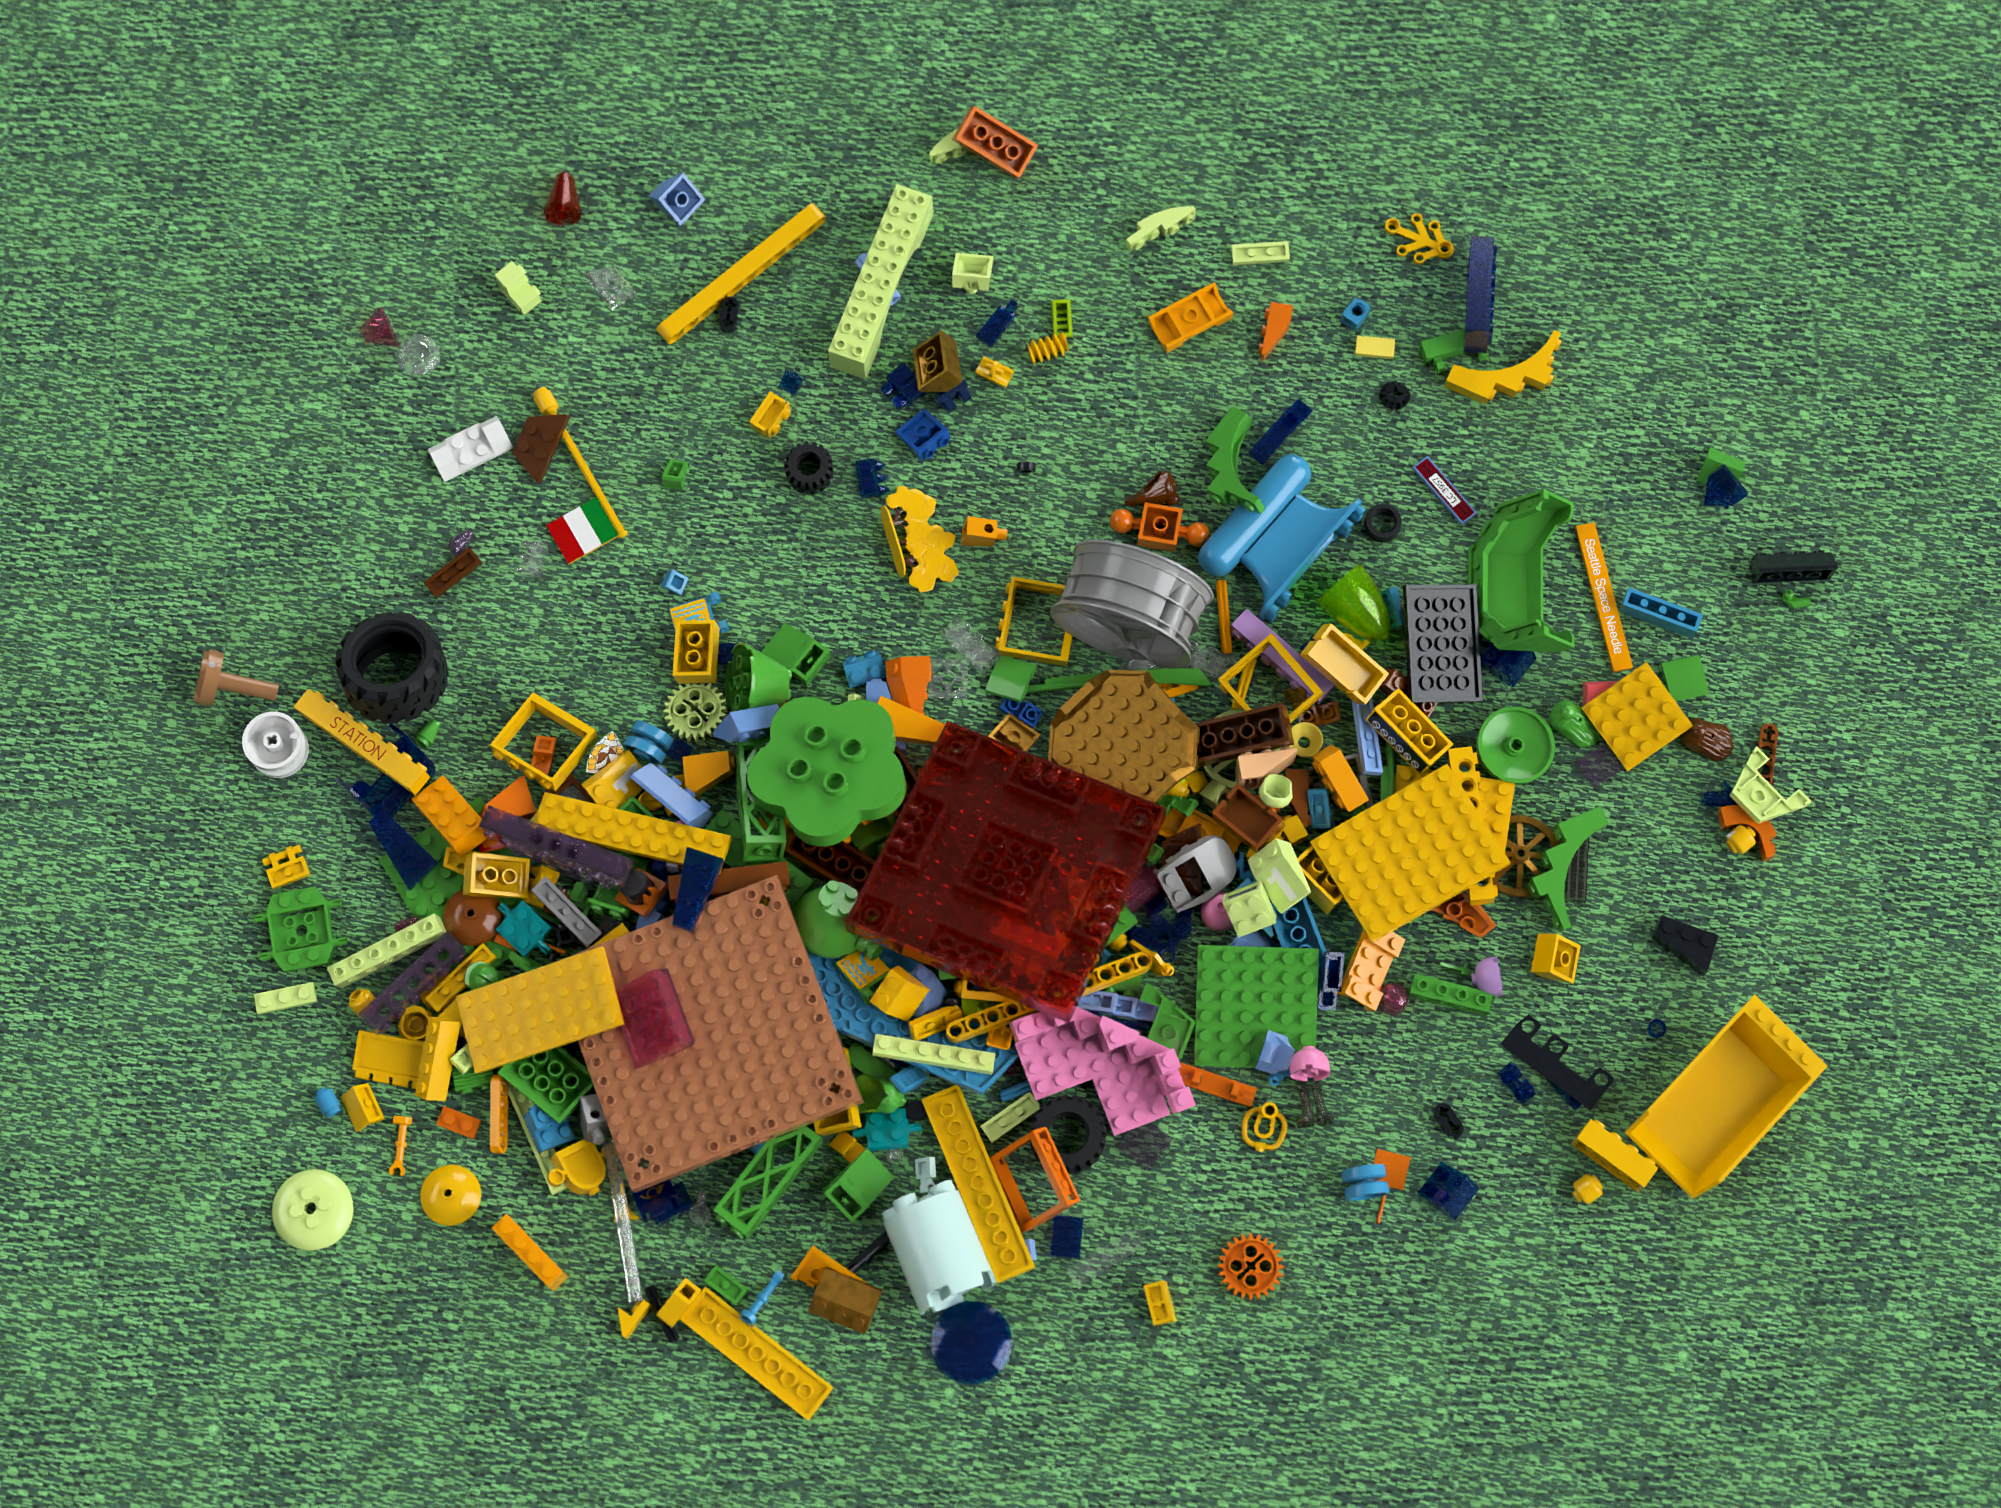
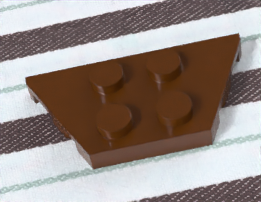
[513,414,570,484]
[1161,823,1203,898]

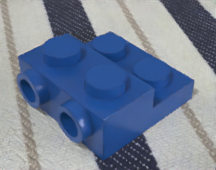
[895,408,951,461]

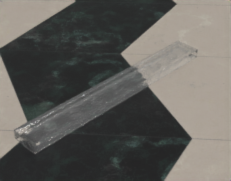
[603,1139,643,1303]

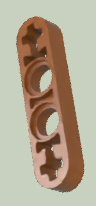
[1757,723,1778,786]

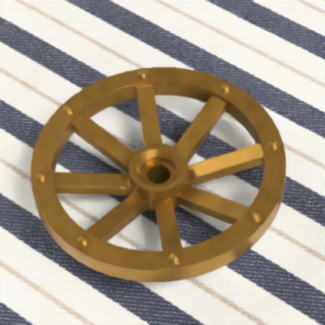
[1492,815,1559,898]

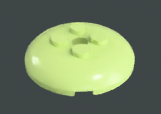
[272,1169,354,1251]

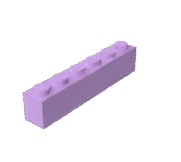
[1231,609,1334,706]

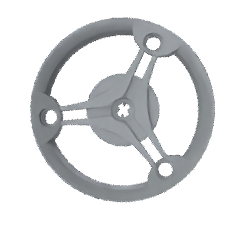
[1050,540,1214,668]

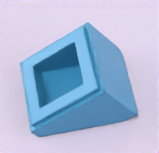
[660,569,689,595]

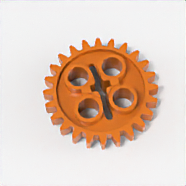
[1217,1233,1284,1301]

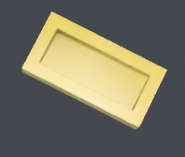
[1355,335,1395,359]

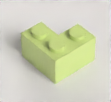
[495,261,541,315]

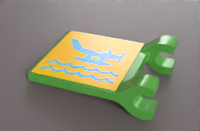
[835,950,890,1005]

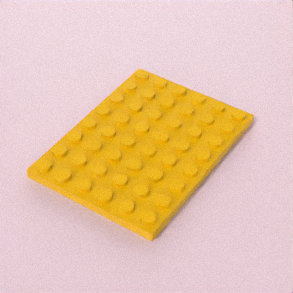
[1310,764,1511,943]

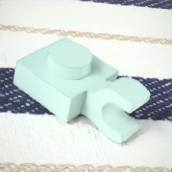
[915,1157,936,1194]

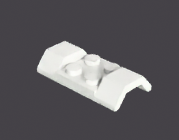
[428,416,514,482]

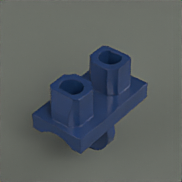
[936,380,971,414]

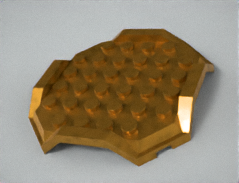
[1048,670,1200,824]

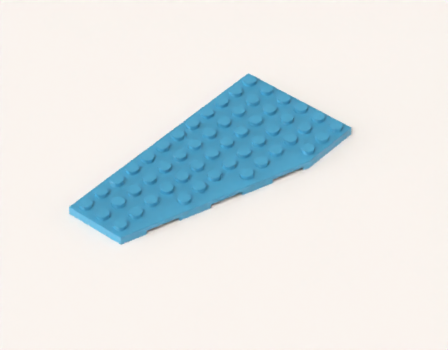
[807,930,1019,1096]

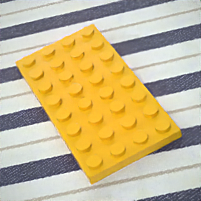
[456,947,625,1074]

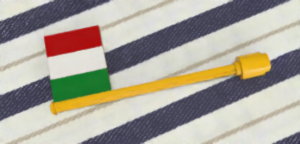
[533,387,628,564]

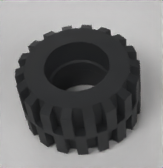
[784,441,834,495]

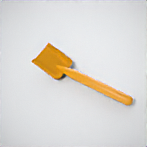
[986,970,1019,1050]

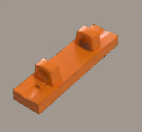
[1178,1062,1257,1108]

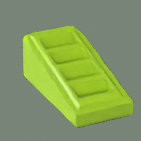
[1051,299,1073,338]

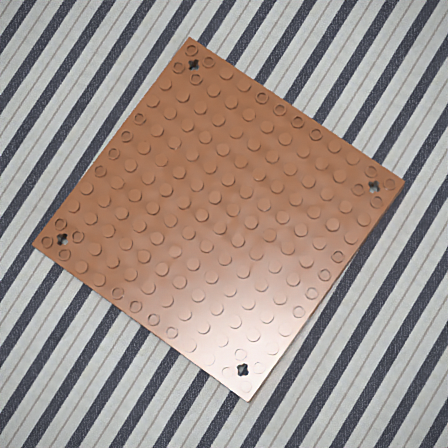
[550,875,864,1192]

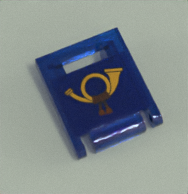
[629,1179,682,1223]

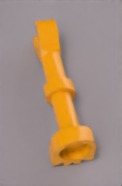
[389,1116,412,1176]

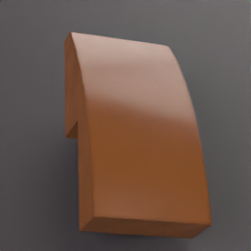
[1298,701,1342,727]

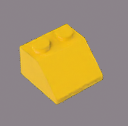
[1531,934,1581,984]
[870,965,930,1022]

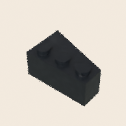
[1651,915,1719,976]

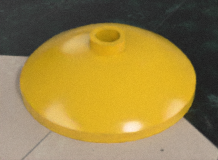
[420,1165,481,1226]

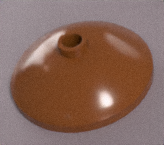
[443,889,503,946]

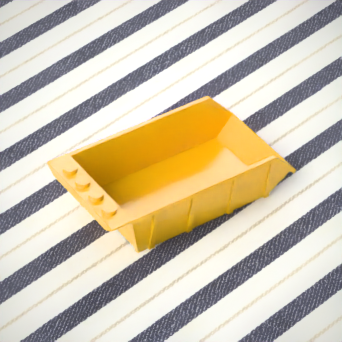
[1625,994,1828,1199]

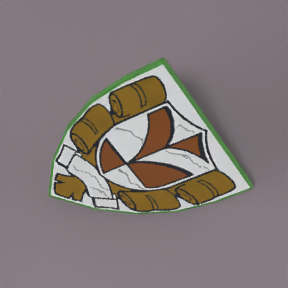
[585,730,624,774]

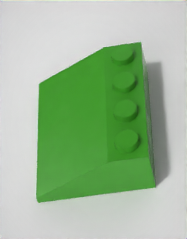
[498,1047,595,1124]

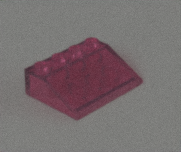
[616,969,695,1069]

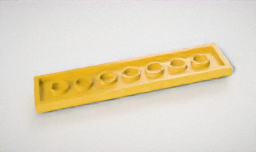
[680,1287,834,1421]

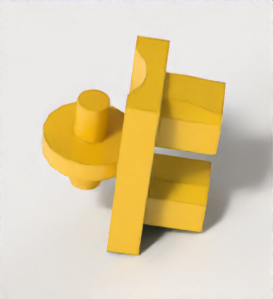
[975,356,1014,388]

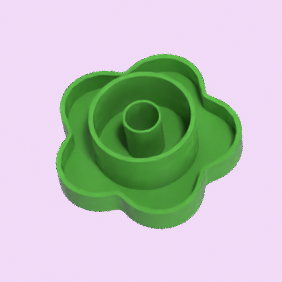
[747,697,906,846]

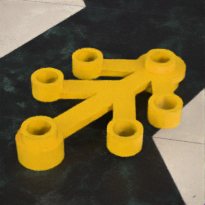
[1385,213,1454,265]

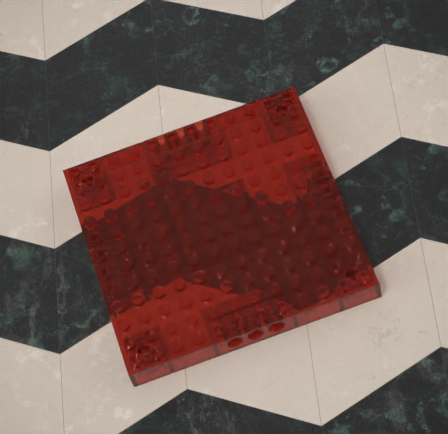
[845,721,1167,1023]

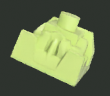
[952,253,994,294]

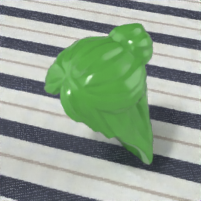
[1549,700,1601,747]
[855,1074,906,1114]

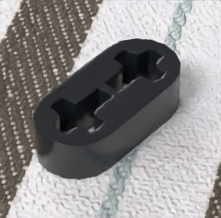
[719,297,739,333]
[1433,1103,1464,1139]

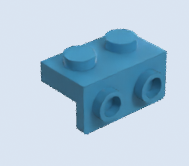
[842,650,886,688]

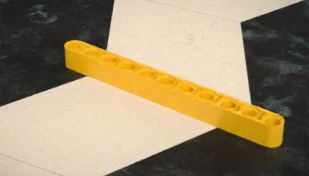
[656,203,827,345]
[946,951,1152,1044]

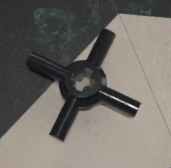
[542,906,593,962]

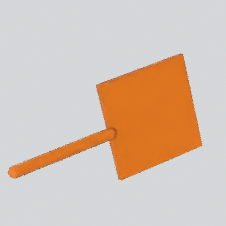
[1374,1149,1411,1224]

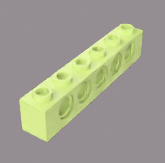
[327,914,448,988]

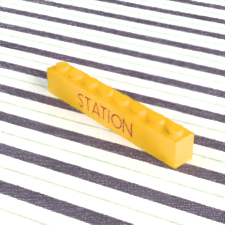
[294,689,430,796]

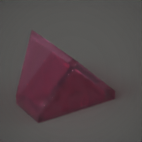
[360,307,401,348]

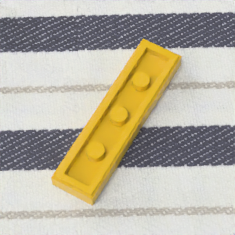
[424,943,497,1014]

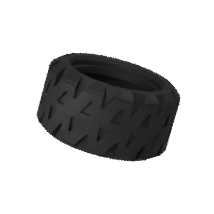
[335,612,449,724]

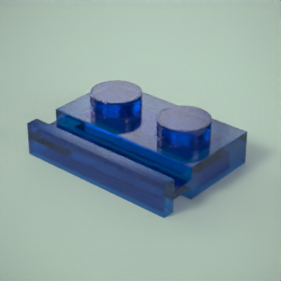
[1050,1215,1083,1259]

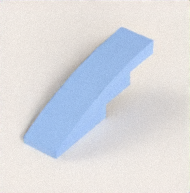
[1075,991,1159,1023]

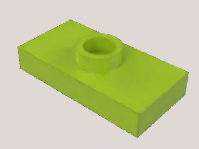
[960,998,1001,1021]

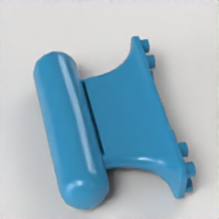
[1198,454,1366,623]

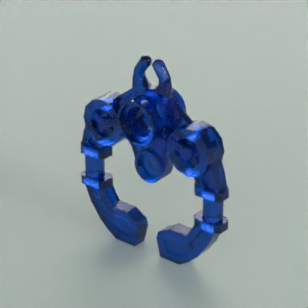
[1124,883,1193,963]

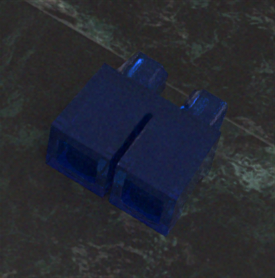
[881,362,927,410]

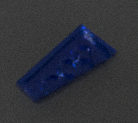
[368,808,438,891]
[672,847,724,933]

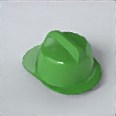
[465,962,505,991]

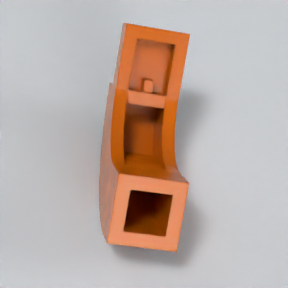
[1717,805,1777,862]

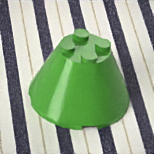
[724,643,792,712]
[792,880,869,959]

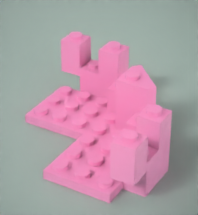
[1009,1000,1196,1136]

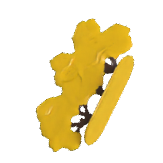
[881,486,959,593]

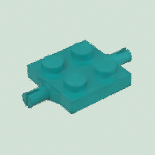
[496,900,552,957]
[852,1108,922,1151]

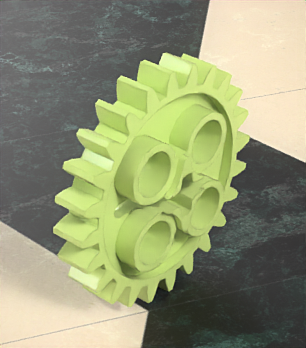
[663,683,728,742]

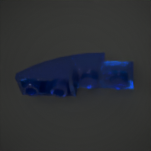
[1248,399,1313,466]

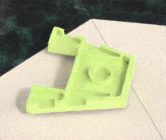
[1729,747,1812,824]

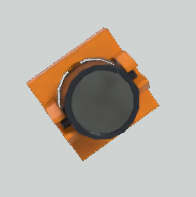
[615,867,669,918]

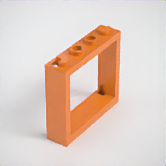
[990,1127,1081,1233]

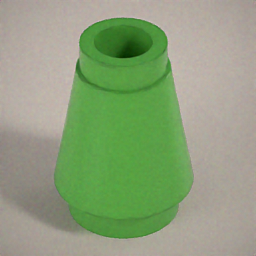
[414,719,441,749]

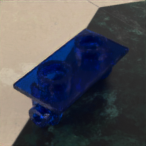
[1497,1062,1537,1105]

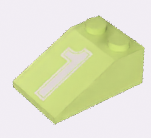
[1247,838,1311,914]

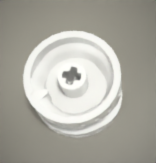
[242,712,309,778]

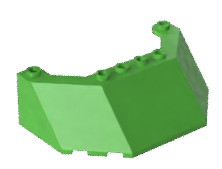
[1468,489,1574,652]

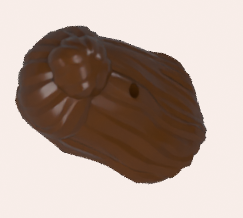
[1124,471,1180,506]
[1679,718,1734,761]

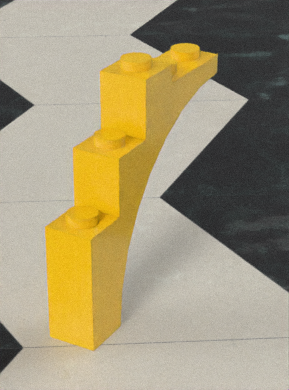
[1444,330,1562,405]

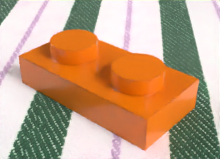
[436,1106,482,1140]

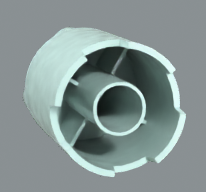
[882,1180,997,1315]

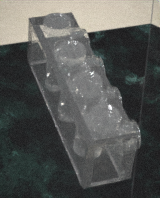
[1181,640,1239,686]

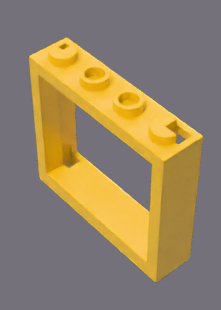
[995,576,1073,667]
[1218,633,1324,723]
[490,692,598,792]

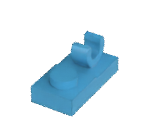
[1307,788,1333,828]

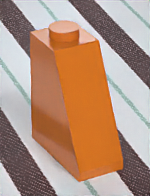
[481,776,536,829]

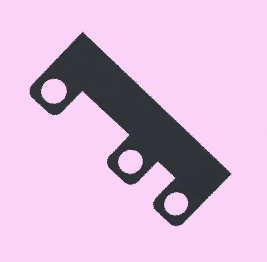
[1501,1015,1614,1110]

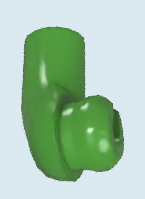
[1782,589,1811,609]

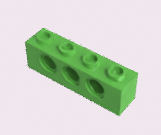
[1408,974,1493,1016]

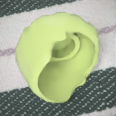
[1258,774,1293,808]

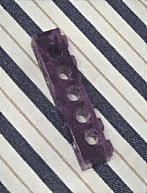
[359,931,466,1035]

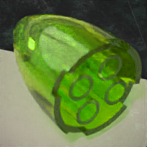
[1316,563,1391,641]

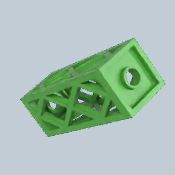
[735,737,786,862]
[713,1126,823,1240]

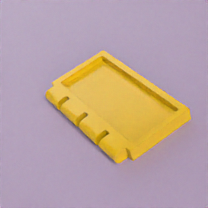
[352,1029,425,1089]

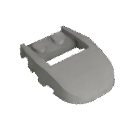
[1153,835,1237,913]

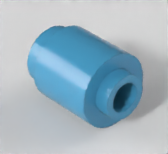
[314,1087,341,1119]

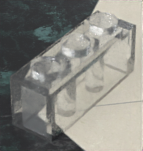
[940,617,999,677]

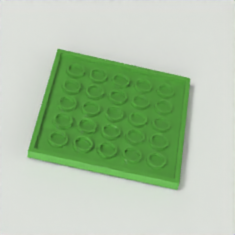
[1194,945,1319,1068]

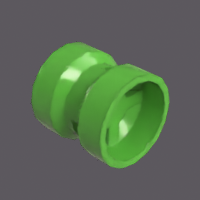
[856,933,884,961]

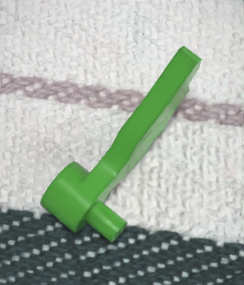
[1439,962,1470,977]

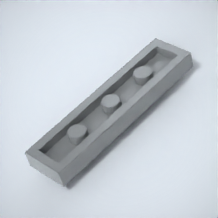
[531,876,602,948]

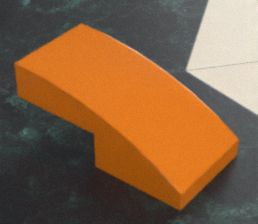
[531,735,556,776]

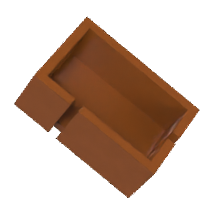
[1212,783,1284,853]

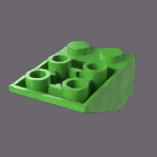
[762,623,831,687]
[823,1148,894,1222]

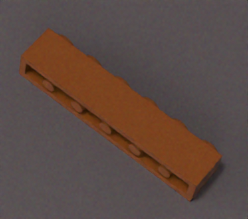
[668,861,791,905]

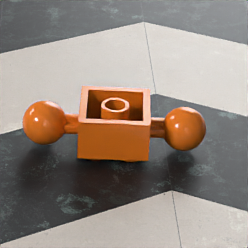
[1110,502,1210,552]

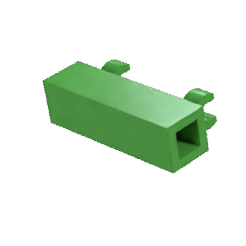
[1419,323,1493,374]

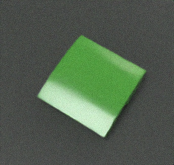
[985,655,1037,703]
[1660,655,1709,701]

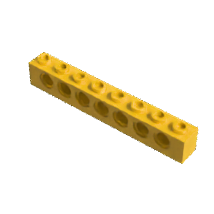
[1448,746,1498,906]

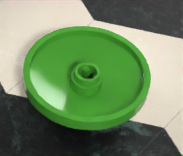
[1476,706,1555,785]

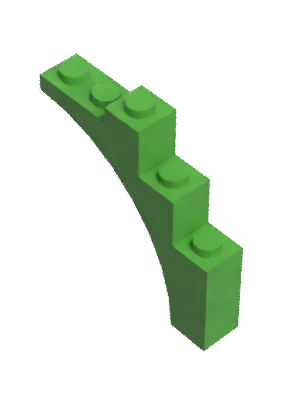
[1206,406,1265,514]
[1528,806,1609,932]

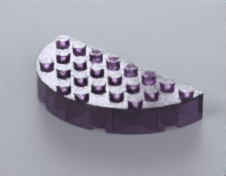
[479,805,634,890]

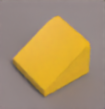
[1185,771,1208,796]

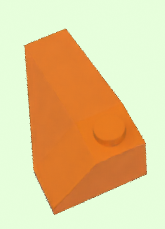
[885,656,932,715]
[1431,889,1496,938]

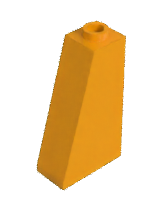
[877,696,948,746]

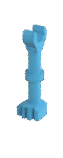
[739,1270,785,1327]

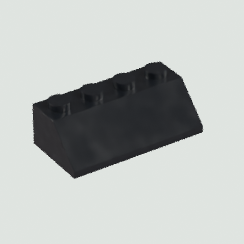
[1750,550,1838,583]

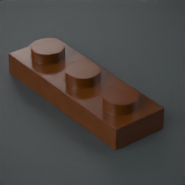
[423,547,482,599]

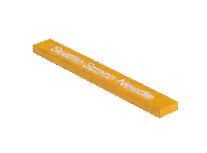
[1575,522,1633,673]

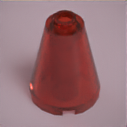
[544,172,582,226]

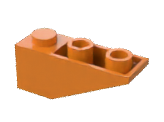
[1258,302,1293,361]

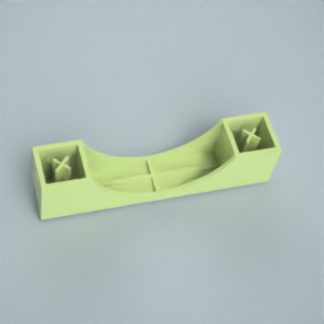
[828,184,933,380]

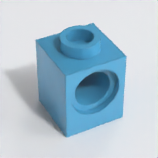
[1340,297,1371,332]

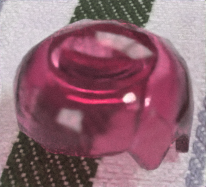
[1378,982,1409,1015]

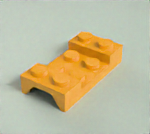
[1148,282,1233,353]
[1337,930,1405,1011]

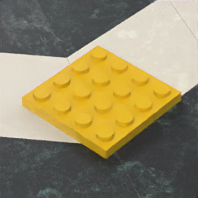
[1581,661,1693,771]

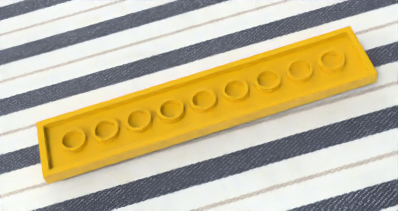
[532,792,732,875]
[921,1085,1035,1284]

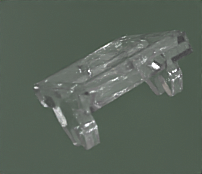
[586,266,636,311]
[928,659,968,699]

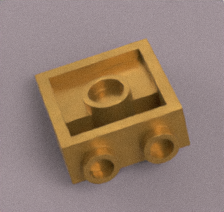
[985,712,1041,767]

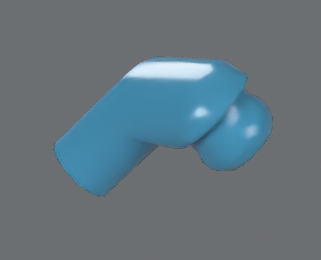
[1268,1068,1291,1086]

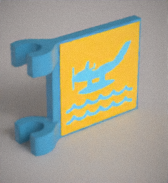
[668,592,730,633]

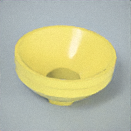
[1288,722,1323,758]

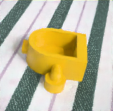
[547,1139,617,1196]

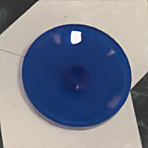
[930,1301,1012,1384]

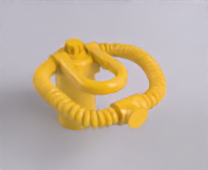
[1241,1102,1288,1152]

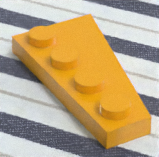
[790,1246,867,1288]

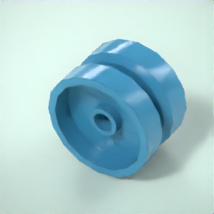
[623,720,674,765]
[1341,1164,1390,1201]

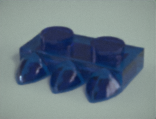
[855,458,890,499]

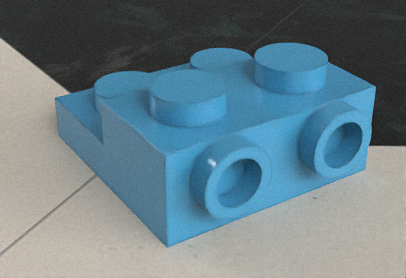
[523,1105,576,1153]

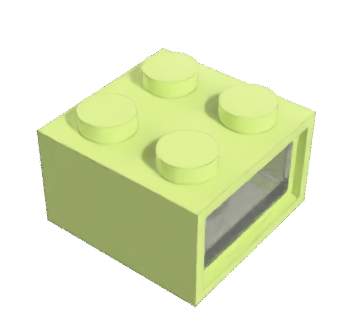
[1223,880,1277,938]

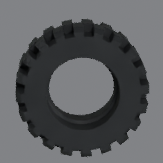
[1029,1095,1106,1175]

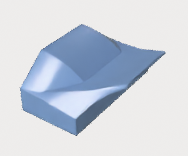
[1255,1030,1295,1075]

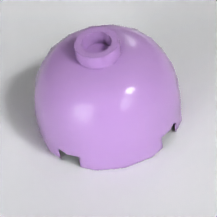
[1471,956,1503,997]

